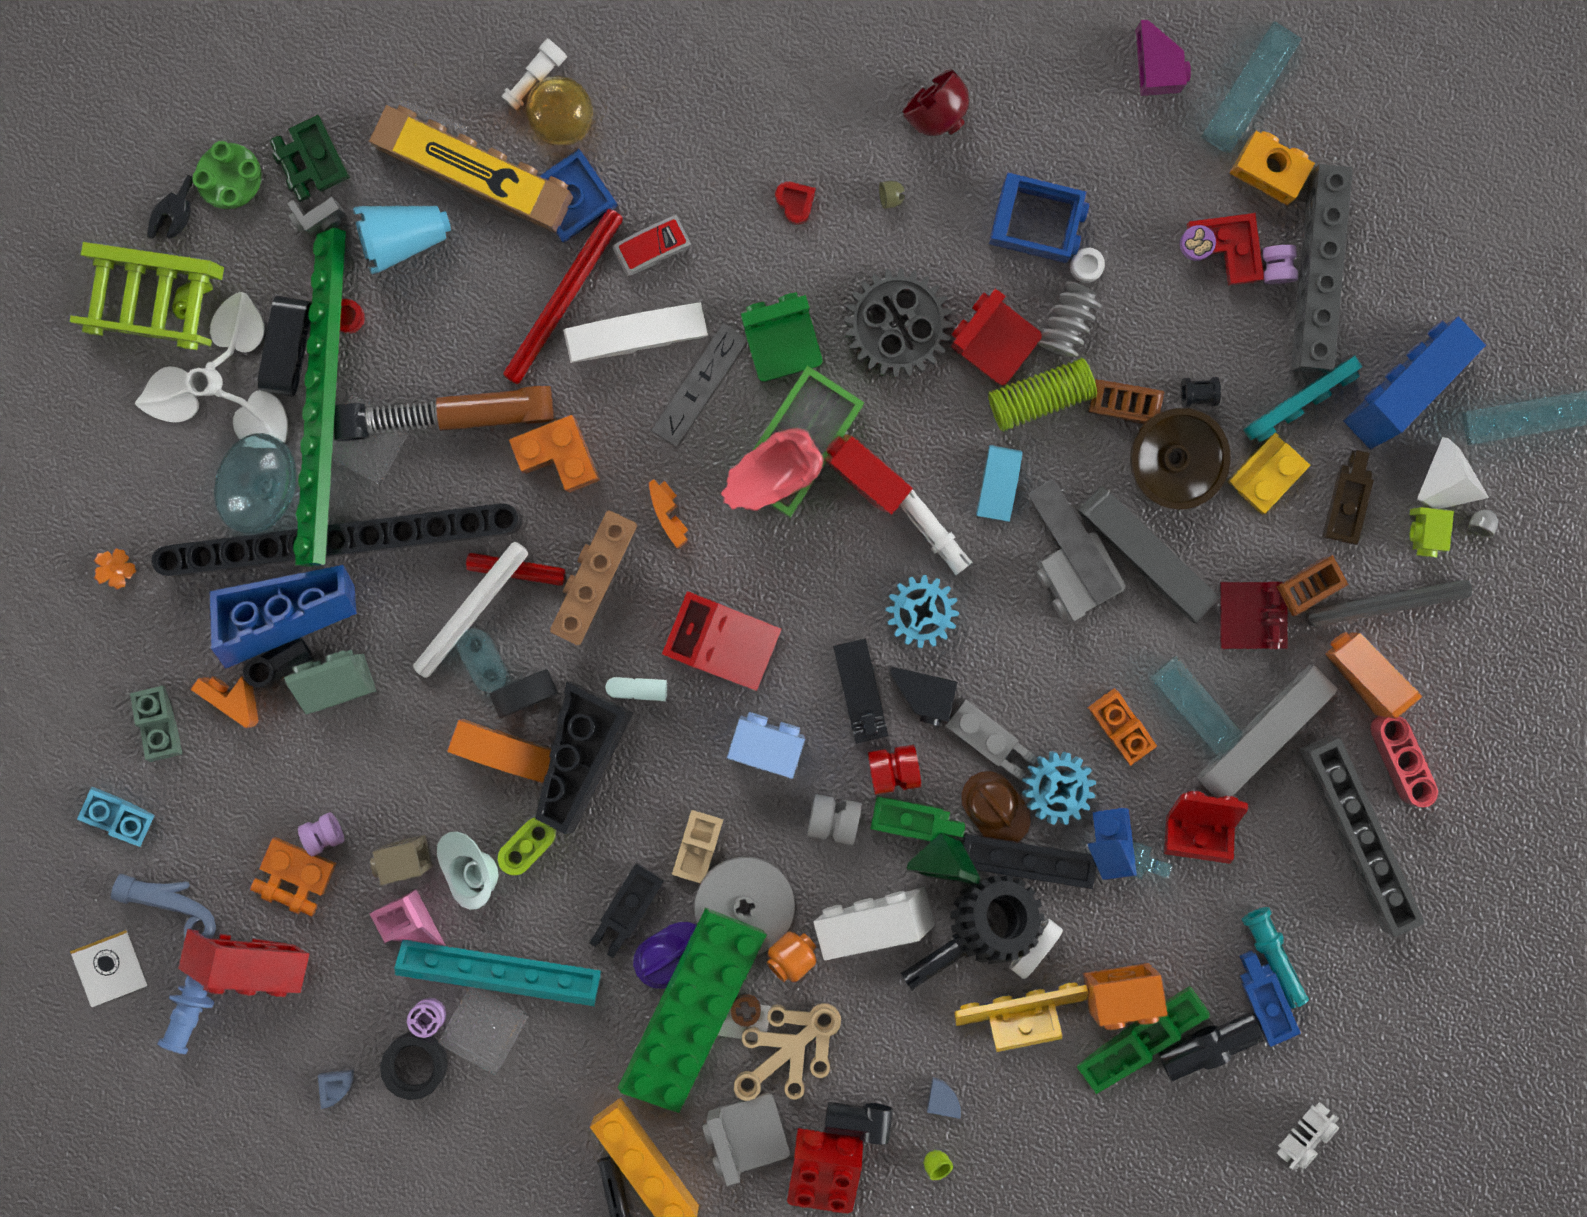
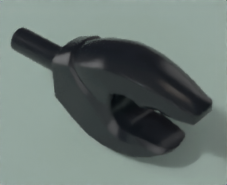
[147,174,193,239]

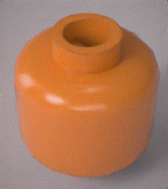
[766,932,817,982]

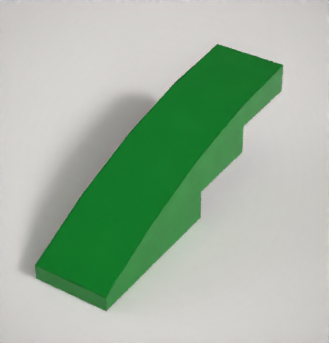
[1077,986,1210,1094]

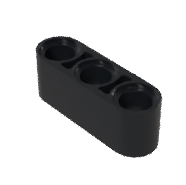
[258,295,312,397]

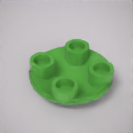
[193,141,261,209]

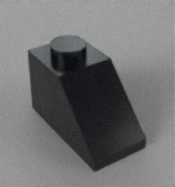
[889,666,958,726]

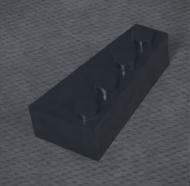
[535,682,633,834]

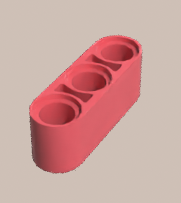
[1370,716,1438,808]

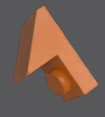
[190,675,259,728]

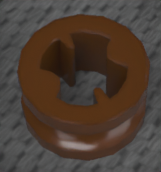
[731,994,761,1027]

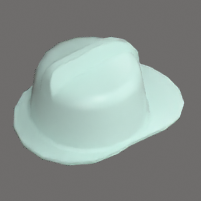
[437,832,499,910]

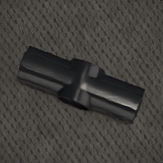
[1158,1013,1264,1082]

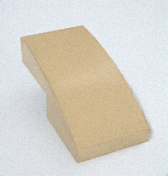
[672,810,724,883]

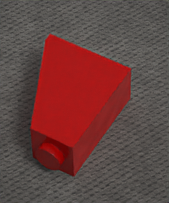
[824,434,914,515]

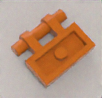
[250,837,337,917]

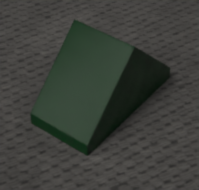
[906,833,980,884]

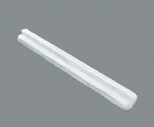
[413,542,528,678]

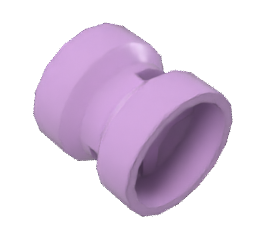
[1262,245,1298,284]
[298,812,344,857]
[407,998,446,1038]

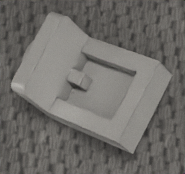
[287,197,346,237]

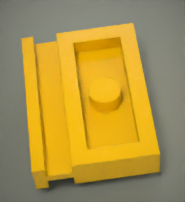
[1227,433,1311,515]

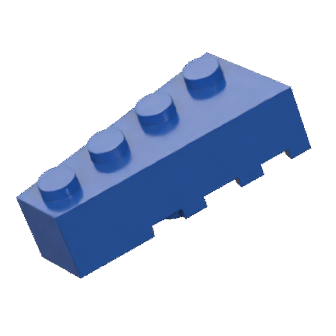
[1343,316,1486,450]
[210,565,357,669]

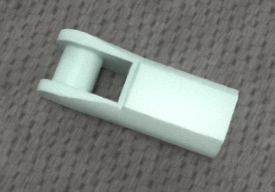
[605,677,667,701]

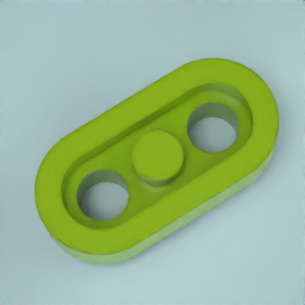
[498,817,556,875]

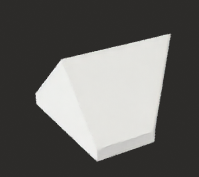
[1417,437,1489,509]

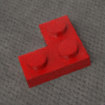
[1186,213,1264,286]

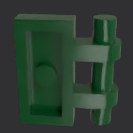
[269,115,351,202]

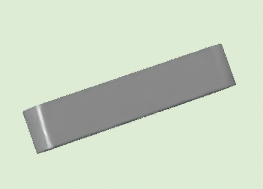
[1197,664,1338,798]

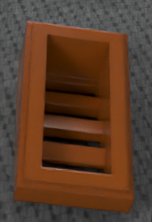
[1088,379,1164,424]
[1277,555,1349,616]

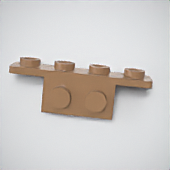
[550,510,637,645]

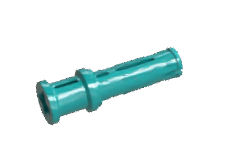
[1242,907,1309,1008]

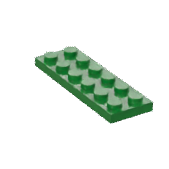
[617,907,767,1113]

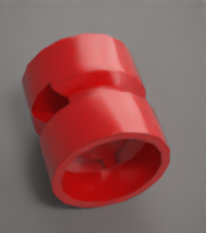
[868,744,922,795]

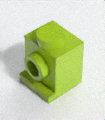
[1409,507,1454,558]

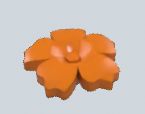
[94,548,136,590]

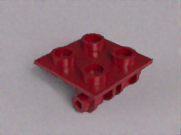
[1220,582,1288,649]

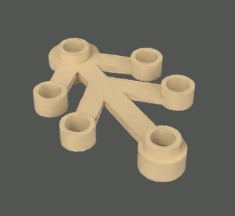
[734,1003,841,1101]

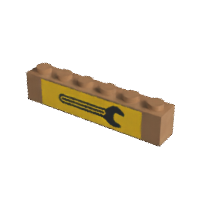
[369,105,573,234]

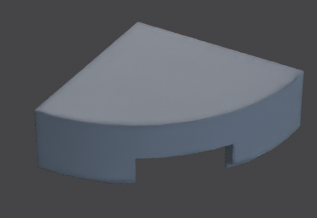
[318,1070,354,1109]
[927,1077,961,1119]

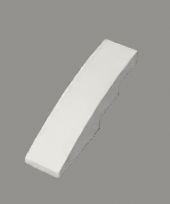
[563,302,708,363]

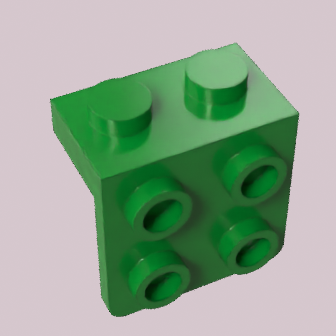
[741,292,822,382]

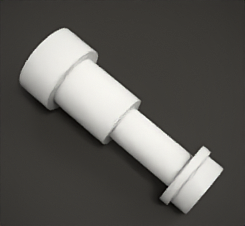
[501,38,567,110]

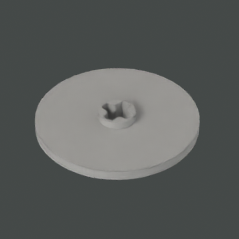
[694,857,795,955]

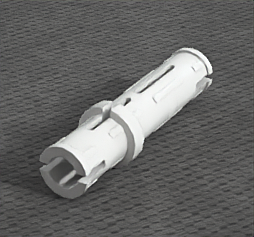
[900,490,972,575]

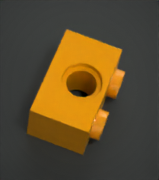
[1230,131,1315,205]

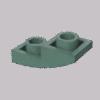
[130,686,182,762]

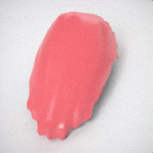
[721,428,823,511]

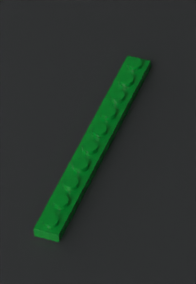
[294,228,346,567]

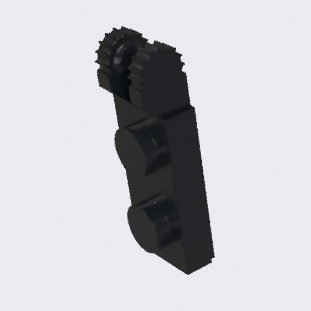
[589,862,665,958]

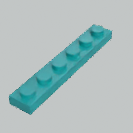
[394,940,601,1007]

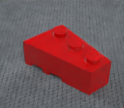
[178,929,309,997]

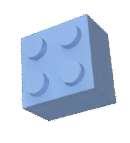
[727,712,805,779]

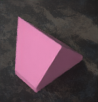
[370,889,446,946]

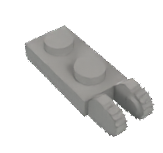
[945,699,1037,780]

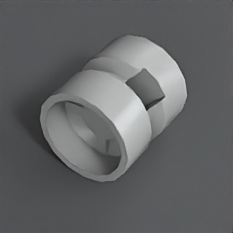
[807,793,862,846]

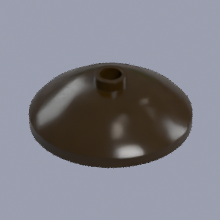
[1130,408,1231,510]

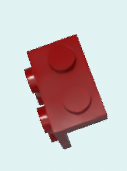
[951,288,1042,385]
[1164,791,1248,864]
[787,1128,863,1213]

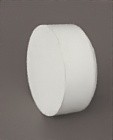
[1070,248,1105,283]

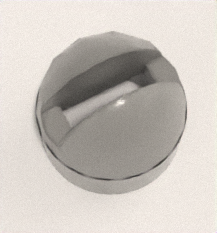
[1467,510,1498,538]

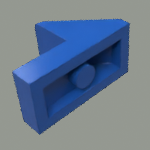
[1088,808,1137,880]

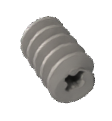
[1037,281,1102,357]

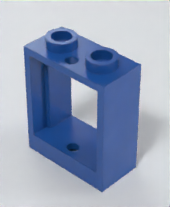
[989,173,1089,263]

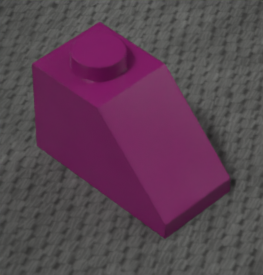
[1135,20,1191,96]

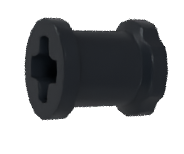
[1181,377,1221,408]

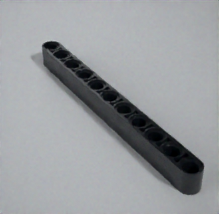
[151,503,522,576]

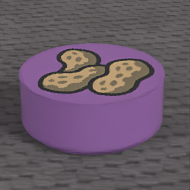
[1180,225,1216,261]

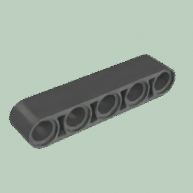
[1077,486,1219,624]

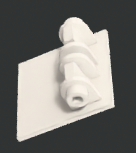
[1277,1102,1339,1169]

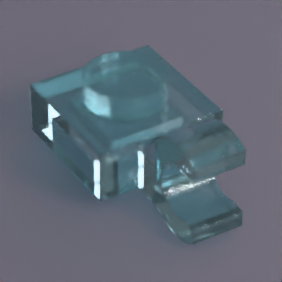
[1133,841,1172,879]

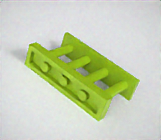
[70,242,224,351]

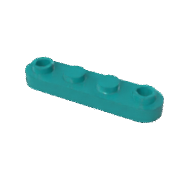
[1242,355,1363,443]

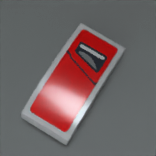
[612,215,691,277]

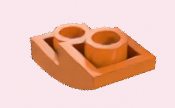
[649,479,688,549]
[1087,688,1158,766]

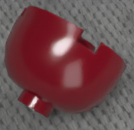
[902,69,970,136]

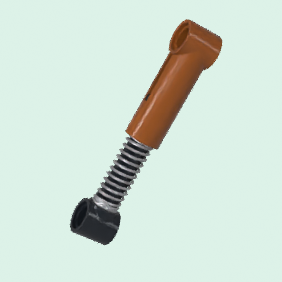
[334,386,555,441]

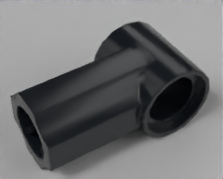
[243,637,314,688]
[824,1102,893,1145]

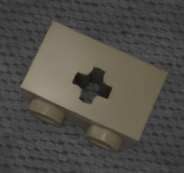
[370,835,433,885]

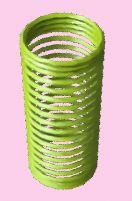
[988,357,1097,432]

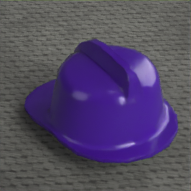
[633,922,697,989]

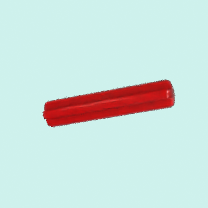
[466,553,565,586]

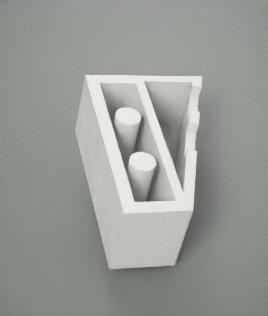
[813,887,935,961]

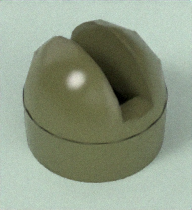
[879,181,905,209]

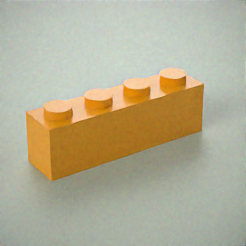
[590,1098,699,1217]

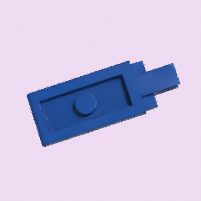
[1239,950,1301,1047]

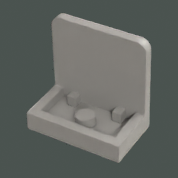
[1036,533,1125,621]
[703,1093,790,1186]

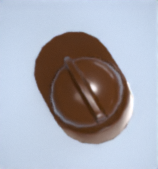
[961,771,1031,842]

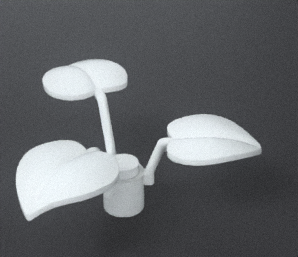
[135,292,288,447]

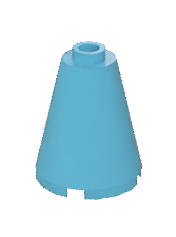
[353,206,451,275]

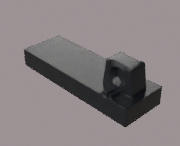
[833,638,888,744]

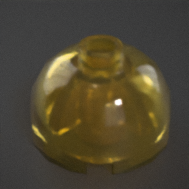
[526,75,593,146]

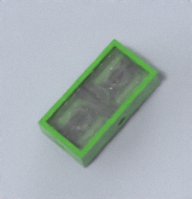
[752,366,864,519]

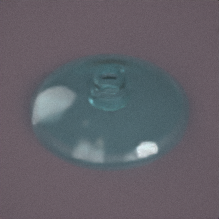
[214,433,296,534]

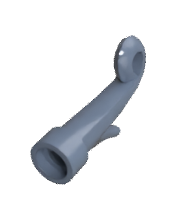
[111,874,216,939]

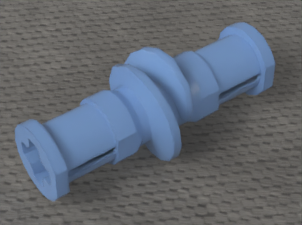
[157,975,214,1054]

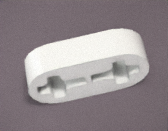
[1010,919,1063,979]

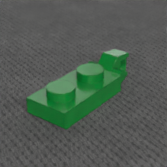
[870,795,966,842]

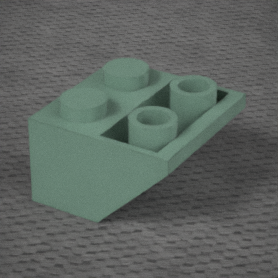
[284,650,377,714]

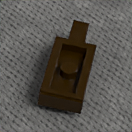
[1322,450,1374,545]

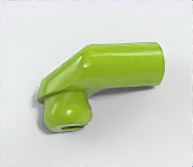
[172,280,213,320]

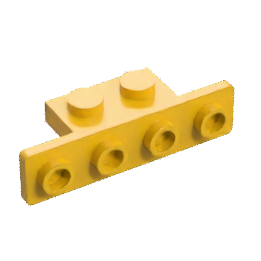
[954,983,1088,1052]

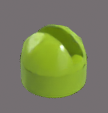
[923,1150,953,1180]

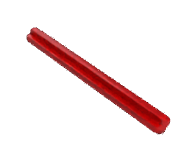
[503,209,623,384]

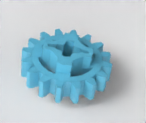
[885,575,959,648]
[1022,751,1096,825]

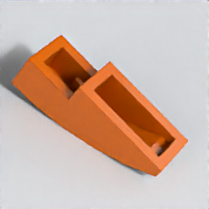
[447,719,551,783]

